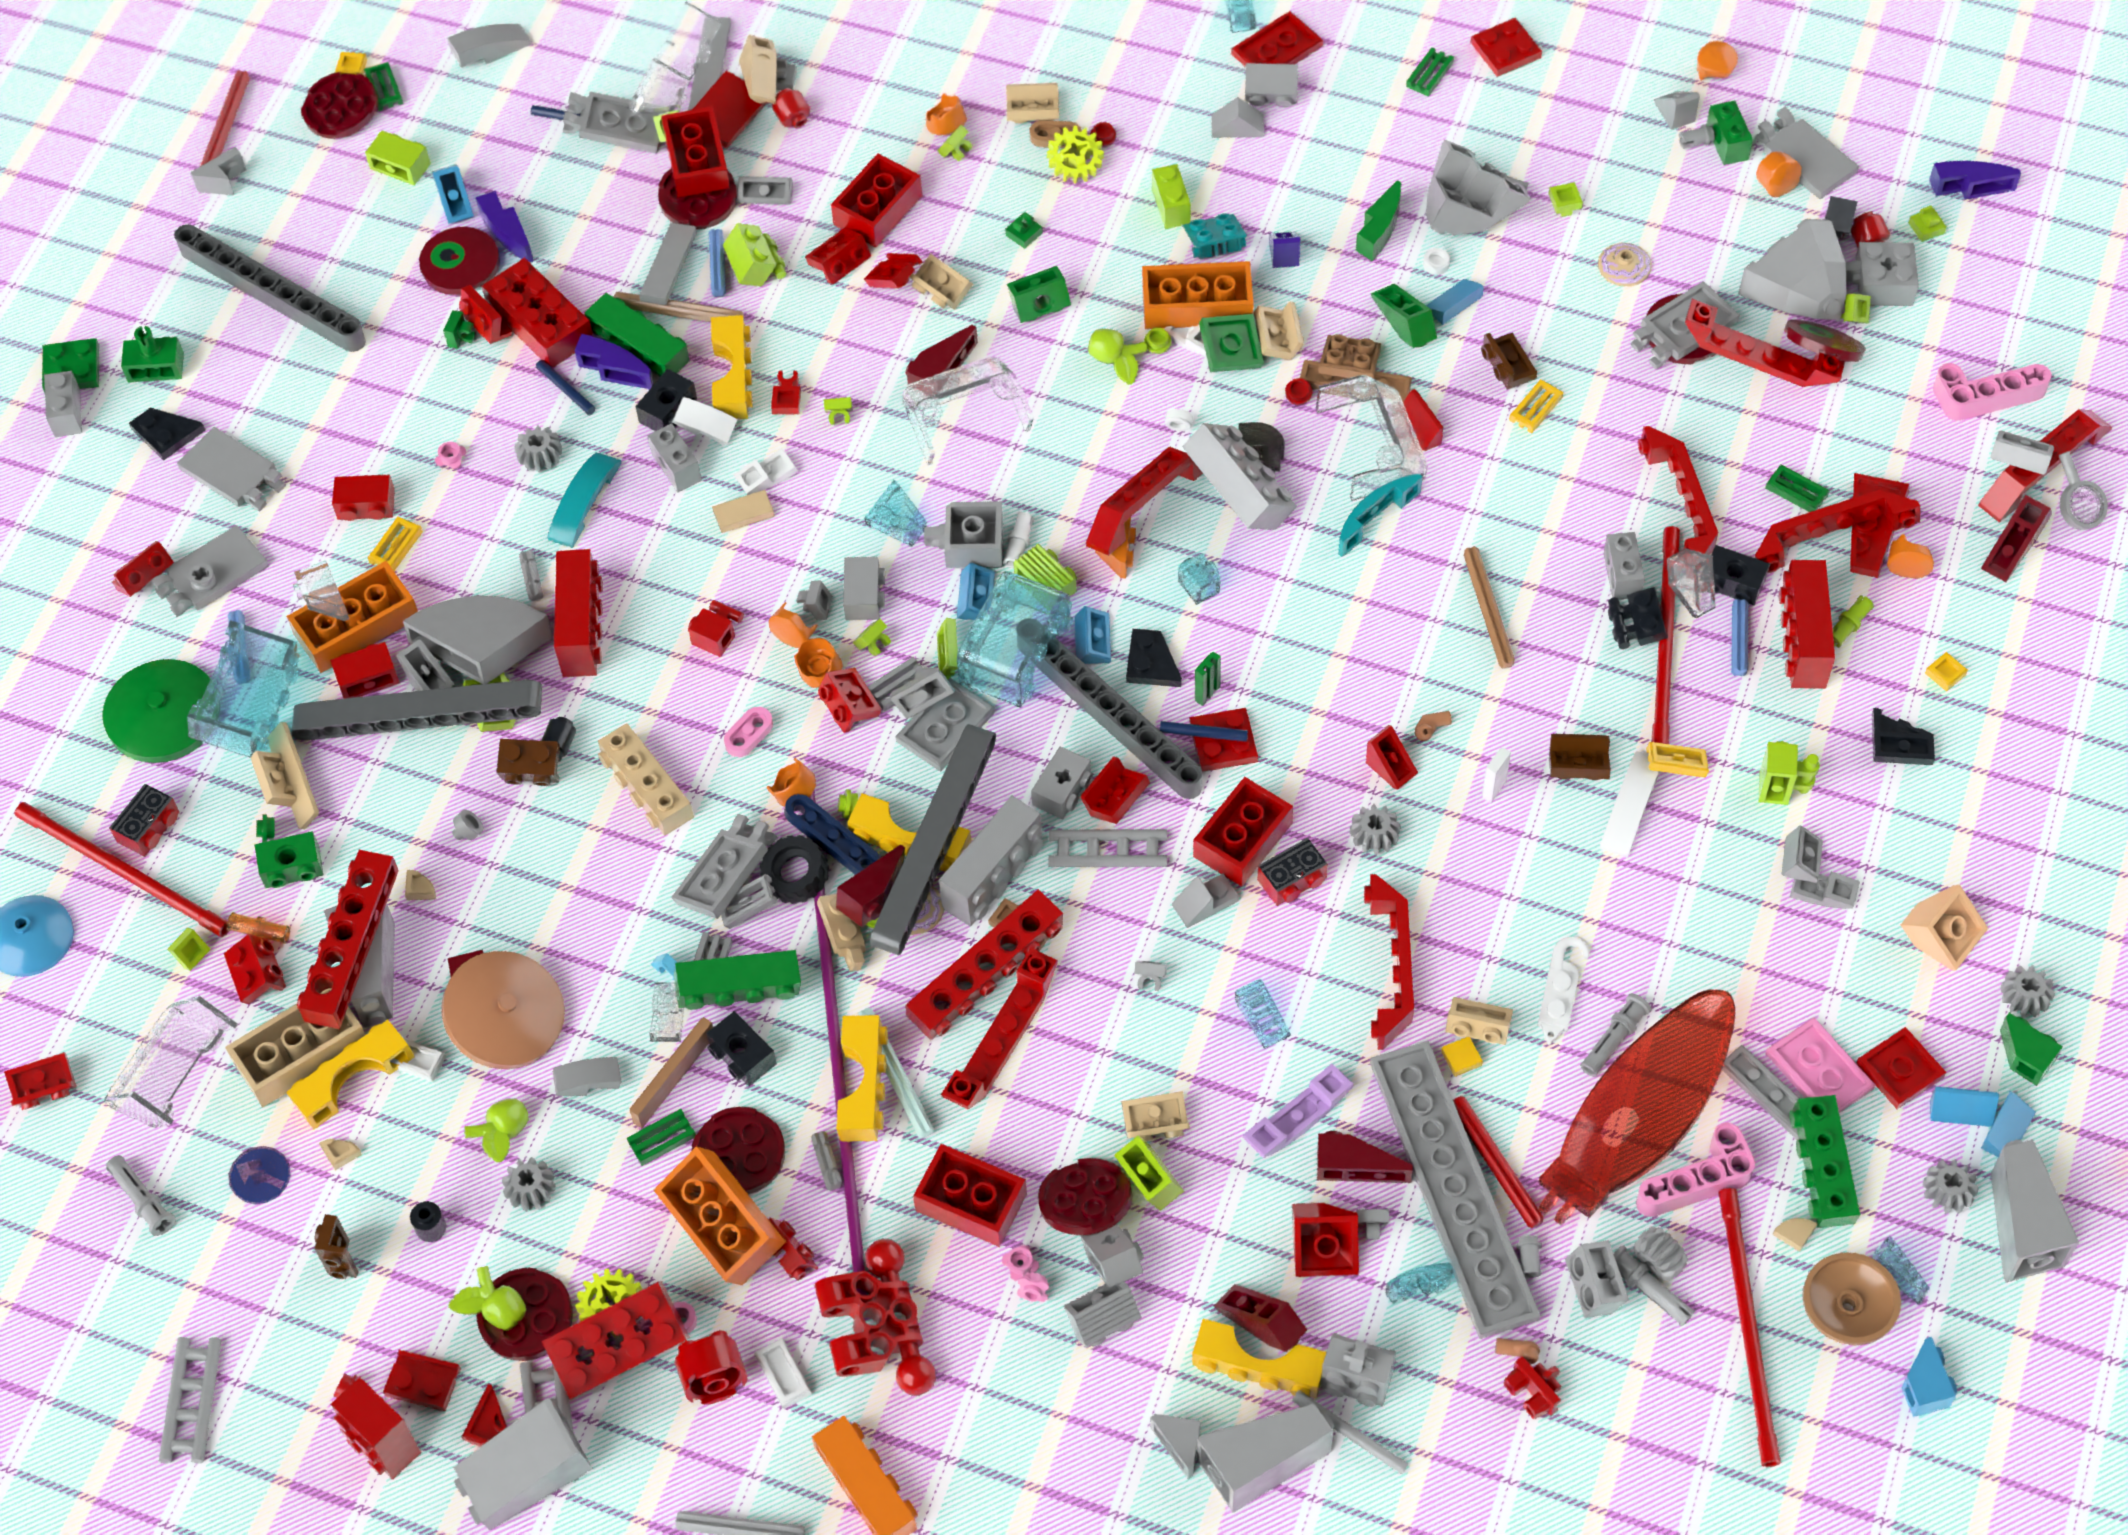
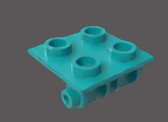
[1182,213,1247,259]

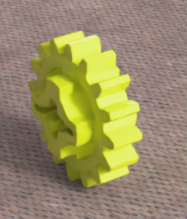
[1047,126,1104,184]
[575,1268,643,1338]

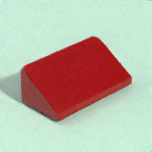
[1397,389,1444,451]

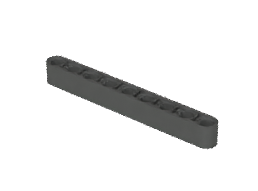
[174,224,366,352]
[1016,619,1202,799]
[291,680,542,740]
[870,724,996,956]

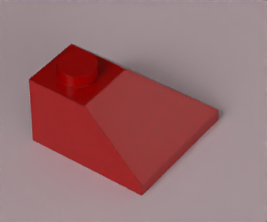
[1292,1202,1359,1277]

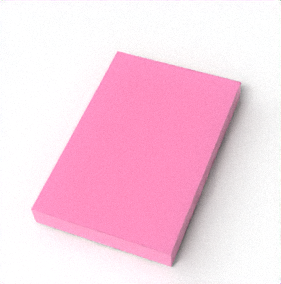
[1765,1017,1875,1113]

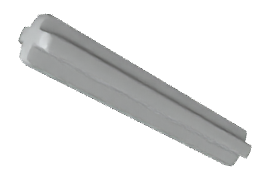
[675,1511,805,1535]

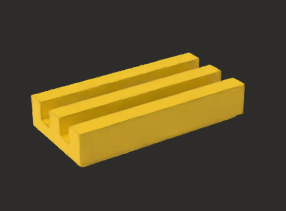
[1509,379,1564,433]
[367,516,423,571]
[1646,742,1709,778]

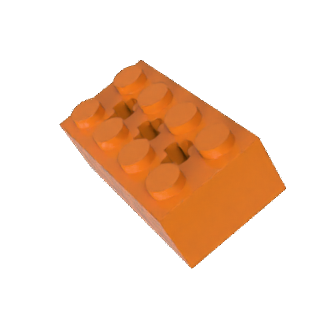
[1142,261,1254,329]
[286,561,418,673]
[653,1146,786,1286]

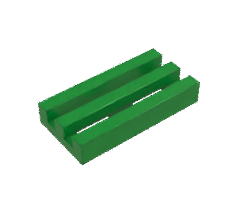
[1406,47,1454,97]
[364,62,404,111]
[1765,464,1830,512]
[1195,651,1221,706]
[626,1109,696,1166]

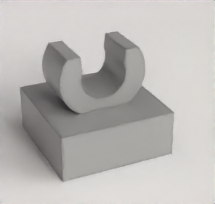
[776,58,797,90]
[796,580,833,620]
[1134,960,1167,991]
[1356,1209,1389,1239]

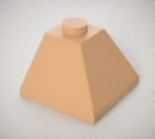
[1900,884,1989,971]

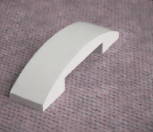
[1599,751,1660,858]

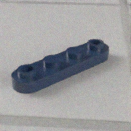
[784,794,881,875]

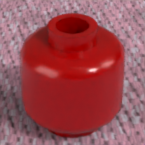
[772,88,811,129]
[1850,211,1890,248]

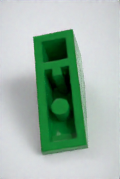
[1371,283,1437,348]

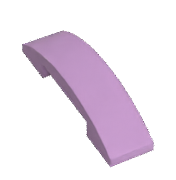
[1242,1064,1354,1158]

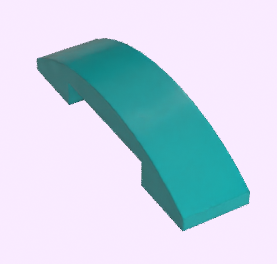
[547,452,622,548]
[1338,474,1423,557]

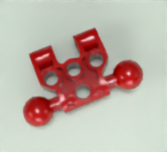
[814,1238,936,1396]

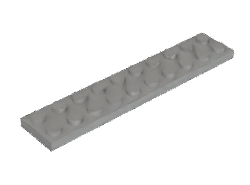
[1370,1041,1541,1339]

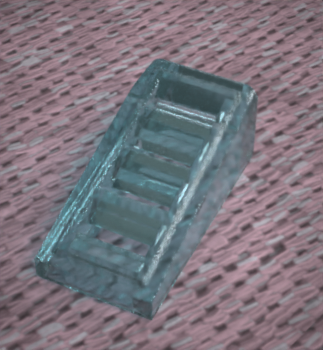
[1225,0,1256,33]
[1235,979,1291,1049]
[1872,1235,1930,1304]

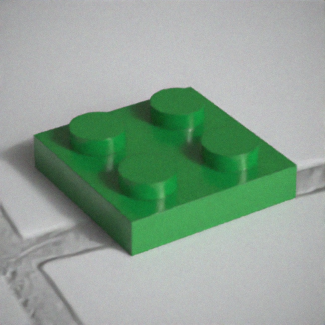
[1199,314,1264,373]
[42,338,99,393]

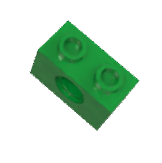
[1706,100,1753,165]
[1007,266,1072,323]
[254,831,324,889]

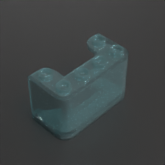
[957,570,1073,708]
[187,620,300,758]

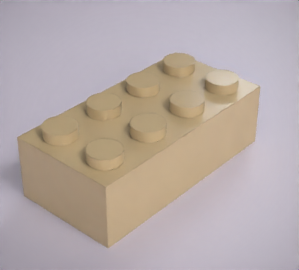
[225,989,365,1108]

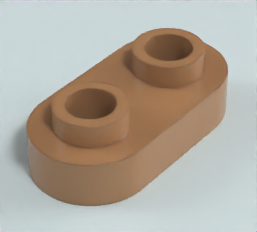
[1029,120,1082,148]

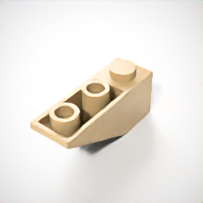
[739,34,777,104]

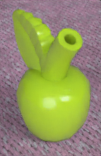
[1088,328,1147,385]
[464,1098,529,1163]
[448,1266,526,1330]

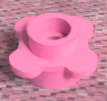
[435,441,466,469]
[1002,1245,1039,1281]
[1017,1272,1049,1302]

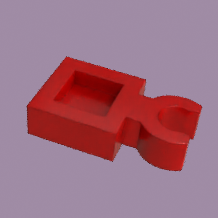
[771,370,801,415]

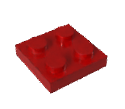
[1470,17,1542,77]
[1189,708,1258,772]
[1856,1027,1947,1109]

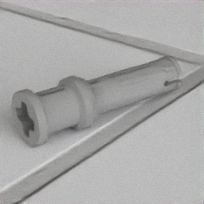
[1580,993,1651,1077]
[106,1155,176,1236]
[1614,1245,1695,1327]

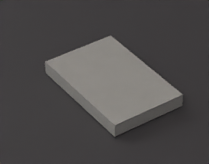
[895,678,995,772]

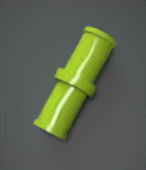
[1833,595,1874,648]

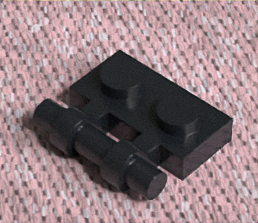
[1607,587,1668,650]

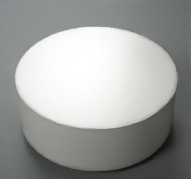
[1423,248,1450,275]
[1165,409,1193,432]

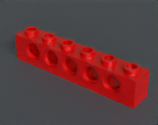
[297,849,399,1029]
[905,889,1063,1041]

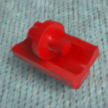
[1503,1356,1562,1420]

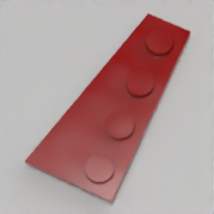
[1850,473,1910,578]

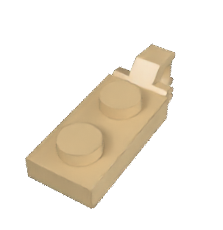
[817,894,866,972]

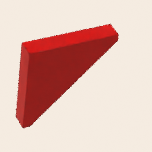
[461,1384,507,1447]

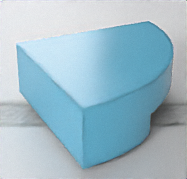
[651,953,678,980]

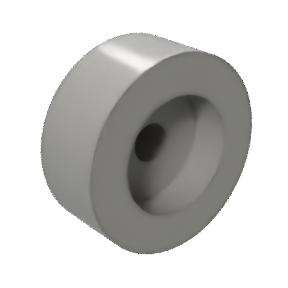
[452,809,483,840]

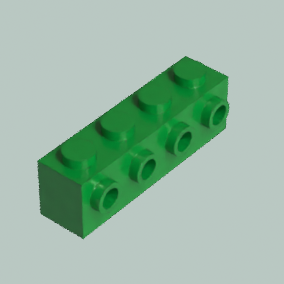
[584,292,690,377]
[674,950,801,1010]
[1790,1095,1861,1228]

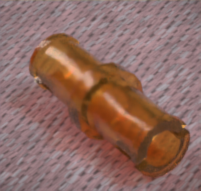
[227,912,291,944]

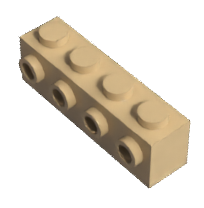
[598,723,694,836]

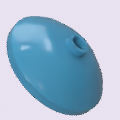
[0,895,74,977]

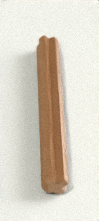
[614,291,744,322]
[1463,546,1515,669]

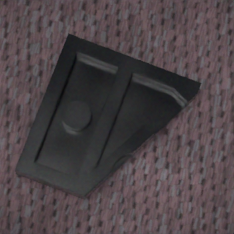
[128,407,206,461]
[1126,628,1182,687]
[1872,708,1935,765]

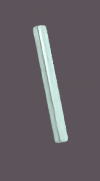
[857,1007,933,1138]

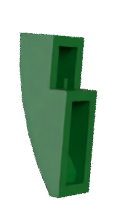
[1356,180,1402,261]

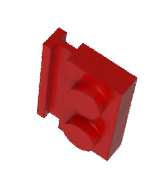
[864,253,923,289]
[383,1350,461,1412]

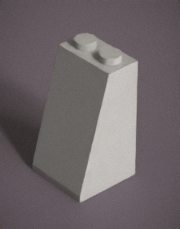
[324,904,395,1028]
[1991,1139,2079,1283]
[453,1397,593,1530]
[1197,1403,1334,1513]

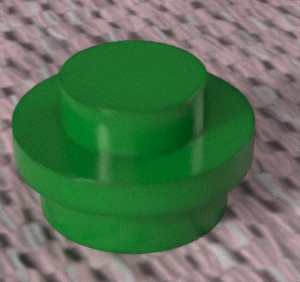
[256,814,275,842]

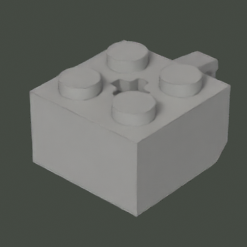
[1845,242,1919,306]
[924,501,1003,568]
[1320,1332,1396,1407]

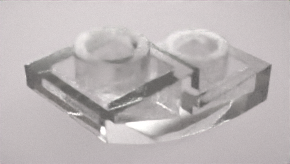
[649,982,684,1042]

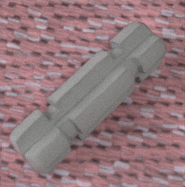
[519,550,544,601]
[811,1131,842,1191]

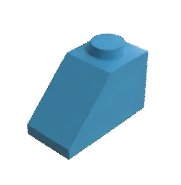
[431,164,474,224]

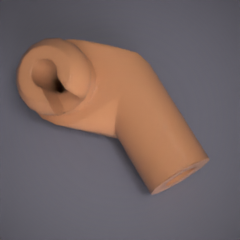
[1415,711,1452,741]
[1495,1338,1540,1364]

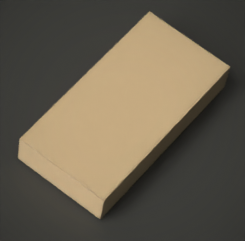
[712,490,775,533]

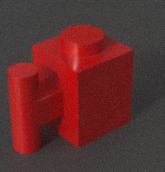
[688,600,744,658]

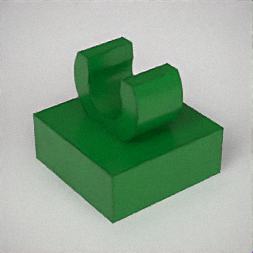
[1005,212,1043,249]
[443,310,476,349]

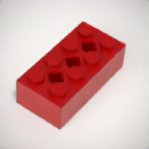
[481,257,593,368]
[554,549,603,678]
[1778,560,1835,689]
[541,1281,690,1400]

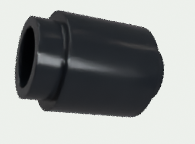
[541,717,577,762]
[410,1201,447,1242]

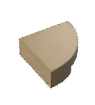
[405,870,436,900]
[319,1138,362,1171]
[1772,1218,1817,1252]

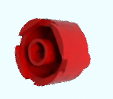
[675,1330,748,1405]

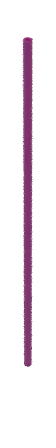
[809,790,870,1321]

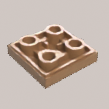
[1318,334,1382,382]

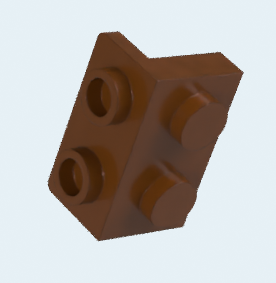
[1481,332,1538,390]
[1548,733,1611,780]
[496,739,560,786]
[314,1214,359,1279]

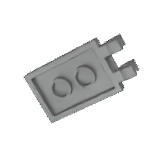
[562,91,667,153]
[1755,106,1859,200]
[1631,281,1740,369]
[177,427,286,512]
[151,525,269,617]
[671,814,778,919]

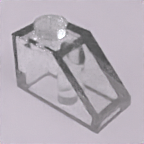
[1667,548,1716,618]
[292,560,349,621]

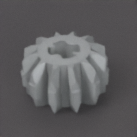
[514,424,562,473]
[1350,803,1401,856]
[2000,965,2055,1018]
[502,1157,556,1212]
[1922,1159,1978,1214]
[1633,1226,1688,1281]

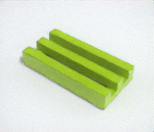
[936,618,959,680]

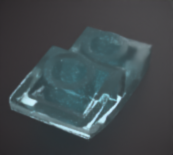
[1385,1263,1453,1304]

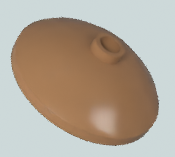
[1802,1252,1901,1345]

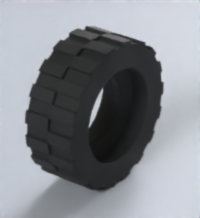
[760,835,830,904]

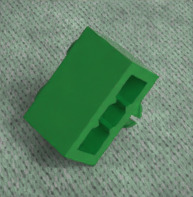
[121,326,184,383]

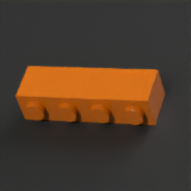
[811,1415,918,1535]

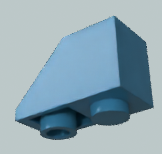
[1901,1337,1957,1417]

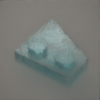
[864,480,927,547]

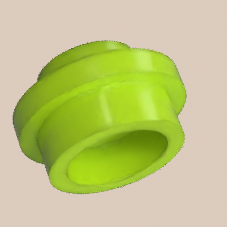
[1144,327,1171,354]
[837,789,858,819]

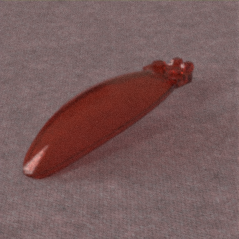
[1538,989,1736,1225]

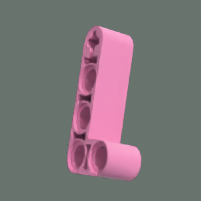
[1933,363,2052,421]
[1636,1122,1755,1217]

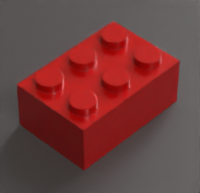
[661,106,730,198]
[831,153,923,248]
[1193,776,1294,887]
[913,1143,1027,1247]
[330,1377,422,1480]

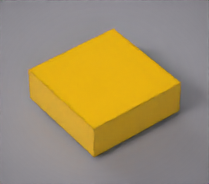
[335,52,367,75]
[1925,652,1968,692]
[1441,1037,1483,1077]

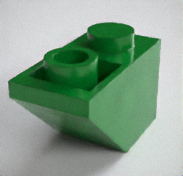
[2000,1012,2063,1086]

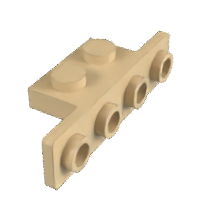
[250,722,319,830]

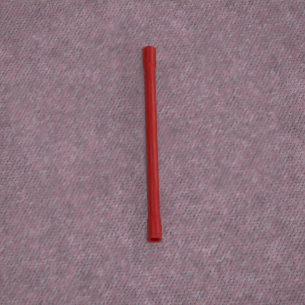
[1651,526,1680,744]
[14,802,231,938]
[1718,1188,1781,1467]

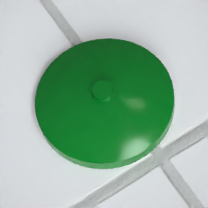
[102,659,220,763]

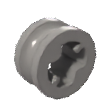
[188,563,216,592]

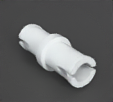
[1003,512,1035,569]

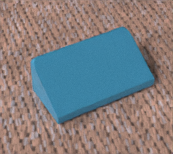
[1426,278,1484,325]
[957,562,995,621]
[1074,606,1111,664]
[1930,1087,1999,1127]
[1981,1091,2036,1157]

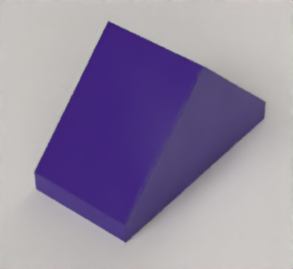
[1268,231,1300,268]

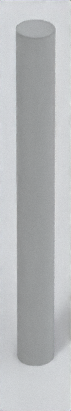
[1292,1390,1408,1475]

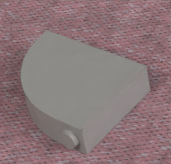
[403,596,552,684]

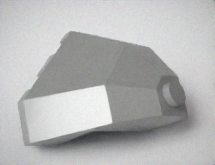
[1426,139,1531,236]
[1738,219,1846,320]

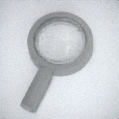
[2058,451,2108,530]

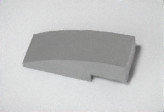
[447,23,532,68]

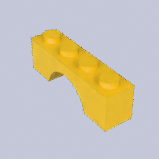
[711,315,753,419]
[848,793,972,872]
[836,1015,888,1142]
[286,1019,415,1130]
[1192,1318,1326,1399]

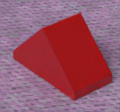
[1365,725,1418,790]

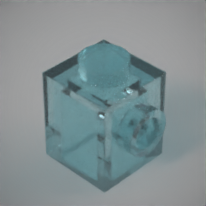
[1178,553,1221,605]

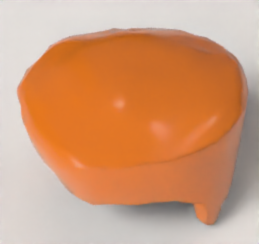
[1696,41,1738,80]
[925,93,967,136]
[1756,151,1801,197]
[1887,534,1934,579]
[768,602,818,648]
[794,637,843,688]
[766,758,816,807]

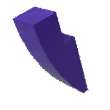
[1929,160,2021,200]
[475,191,534,263]
[575,334,654,389]

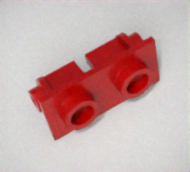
[768,1217,819,1281]

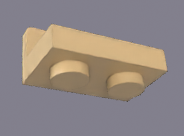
[1006,83,1059,123]
[909,253,973,310]
[1254,301,1304,360]
[1445,997,1513,1045]
[1121,1091,1190,1142]

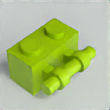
[723,223,787,287]
[1758,741,1820,805]

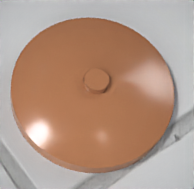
[441,951,565,1069]

